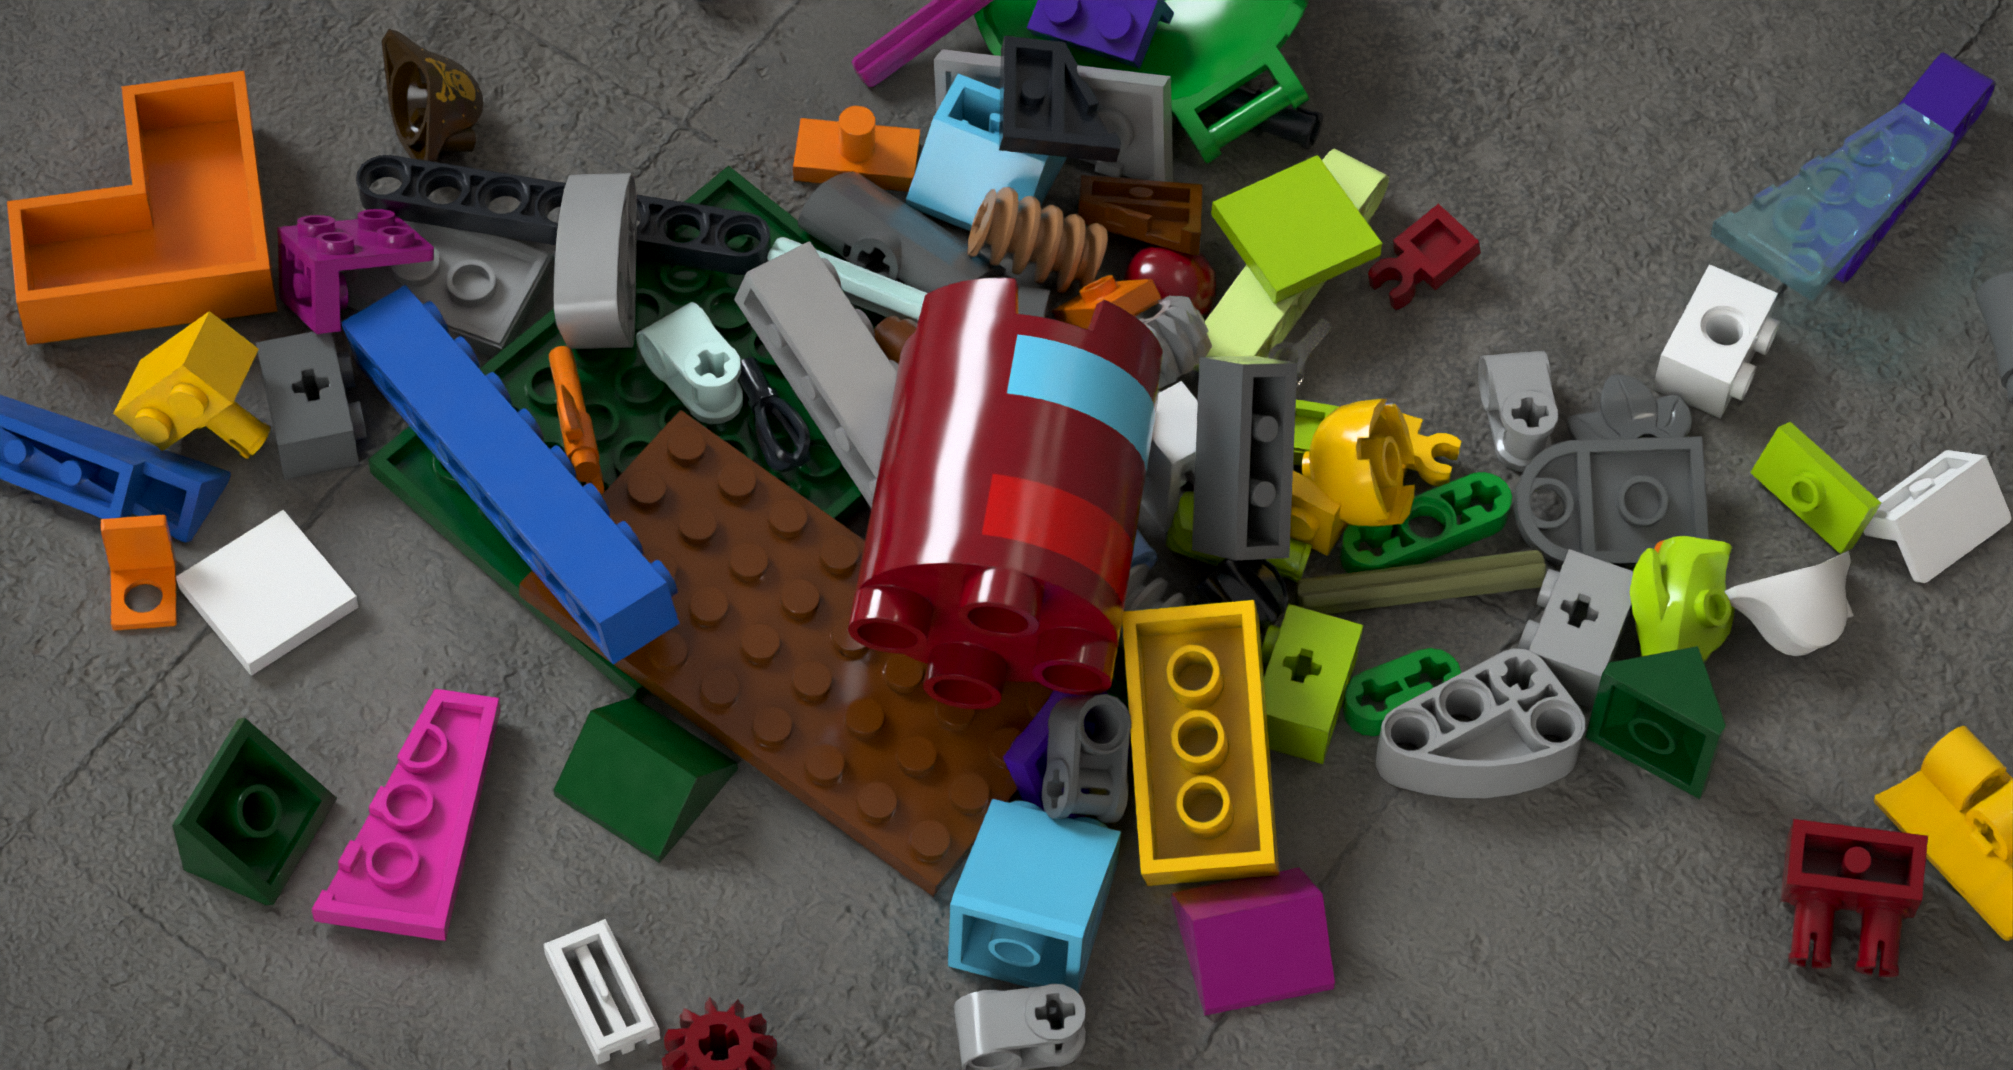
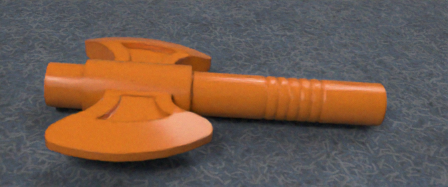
[549,346,604,495]

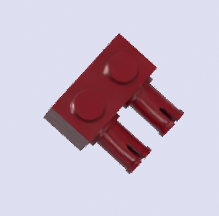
[1780,819,1928,977]

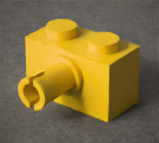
[113,311,271,459]

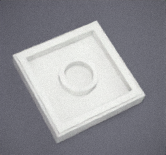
[176,510,358,676]

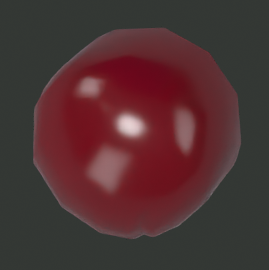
[1123,244,1216,315]

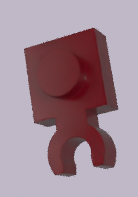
[1368,203,1481,310]

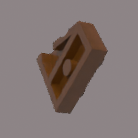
[1078,175,1203,255]

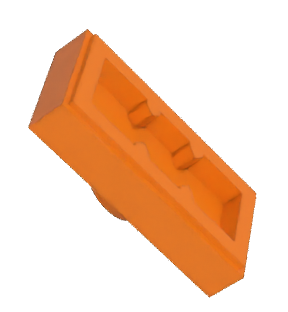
[1052,275,1161,330]

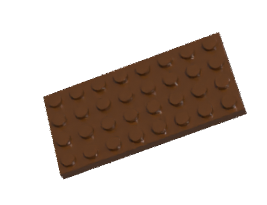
[519,410,1054,897]

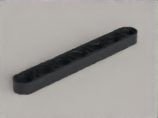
[356,155,772,275]

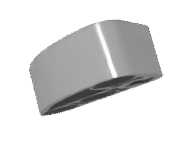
[554,173,637,349]
[1376,648,1585,798]

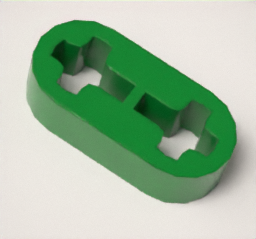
[1343,648,1462,737]

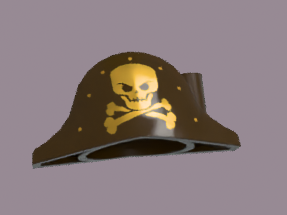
[381,29,484,162]

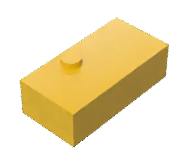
[1122,600,1279,886]

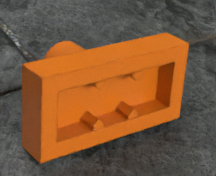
[793,106,921,192]

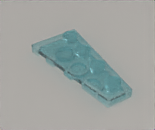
[1710,103,1954,301]

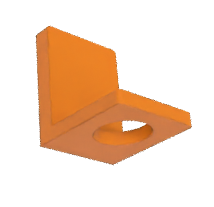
[101,515,177,631]

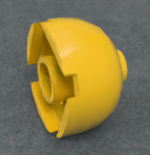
[1302,399,1415,526]

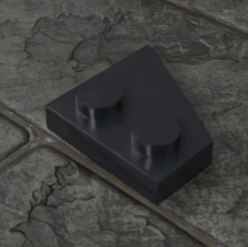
[999,36,1121,163]

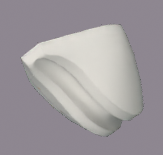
[1724,551,1854,656]

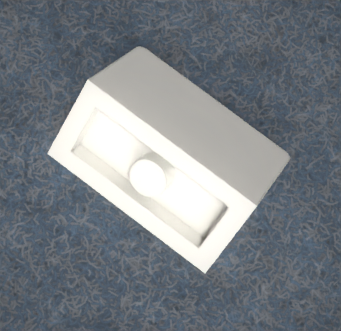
[1864,450,2011,583]

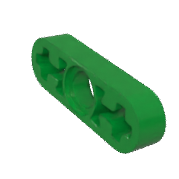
[1340,472,1512,573]

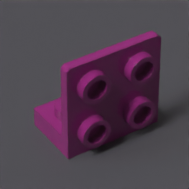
[277,209,434,334]

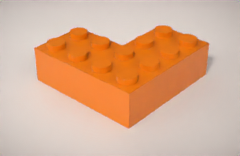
[7,71,277,345]

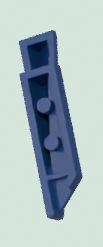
[0,395,231,543]

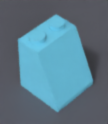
[948,799,1121,994]

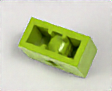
[1261,604,1363,764]

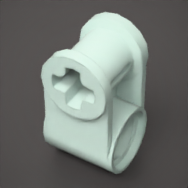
[636,302,743,424]

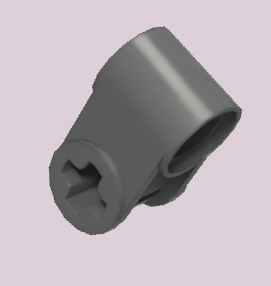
[1042,694,1131,824]

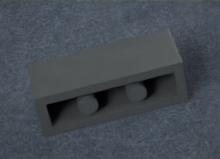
[1192,356,1297,560]

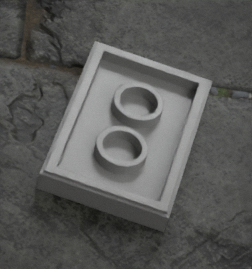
[342,221,554,357]

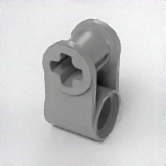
[1478,351,1558,472]
[954,984,1086,1070]

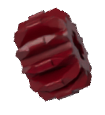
[662,997,778,1070]

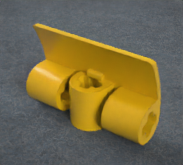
[1874,726,2013,941]

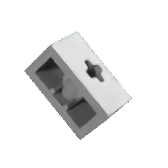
[1518,549,1633,709]

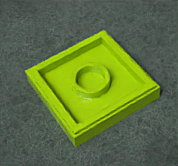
[1211,155,1382,304]

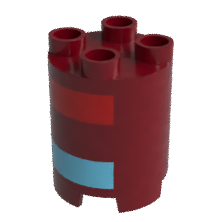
[848,278,1163,709]

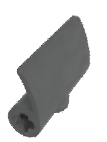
[798,172,1007,293]

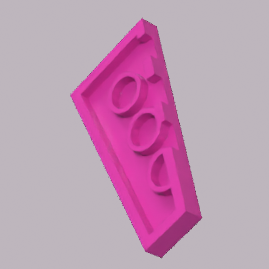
[312,689,501,941]

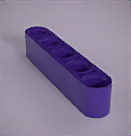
[1791,52,1996,284]

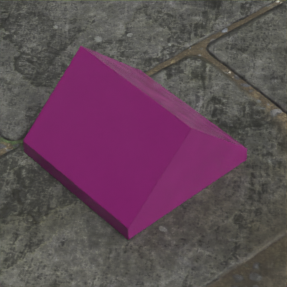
[1171,867,1335,1016]

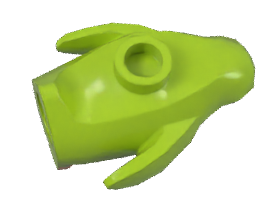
[1629,536,1735,663]

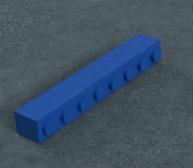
[341,285,680,665]

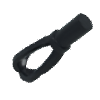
[738,357,811,472]

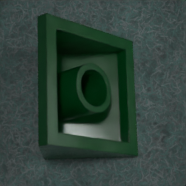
[1585,646,1726,799]
[553,697,738,864]
[172,718,337,905]

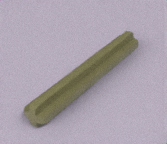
[1295,550,1546,614]

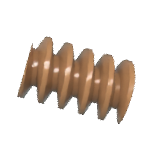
[967,187,1108,293]

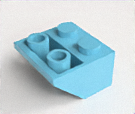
[906,74,1066,231]

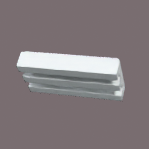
[544,919,660,1065]

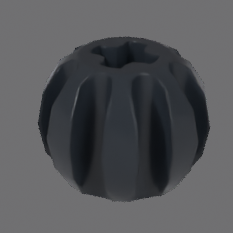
[1191,558,1288,634]

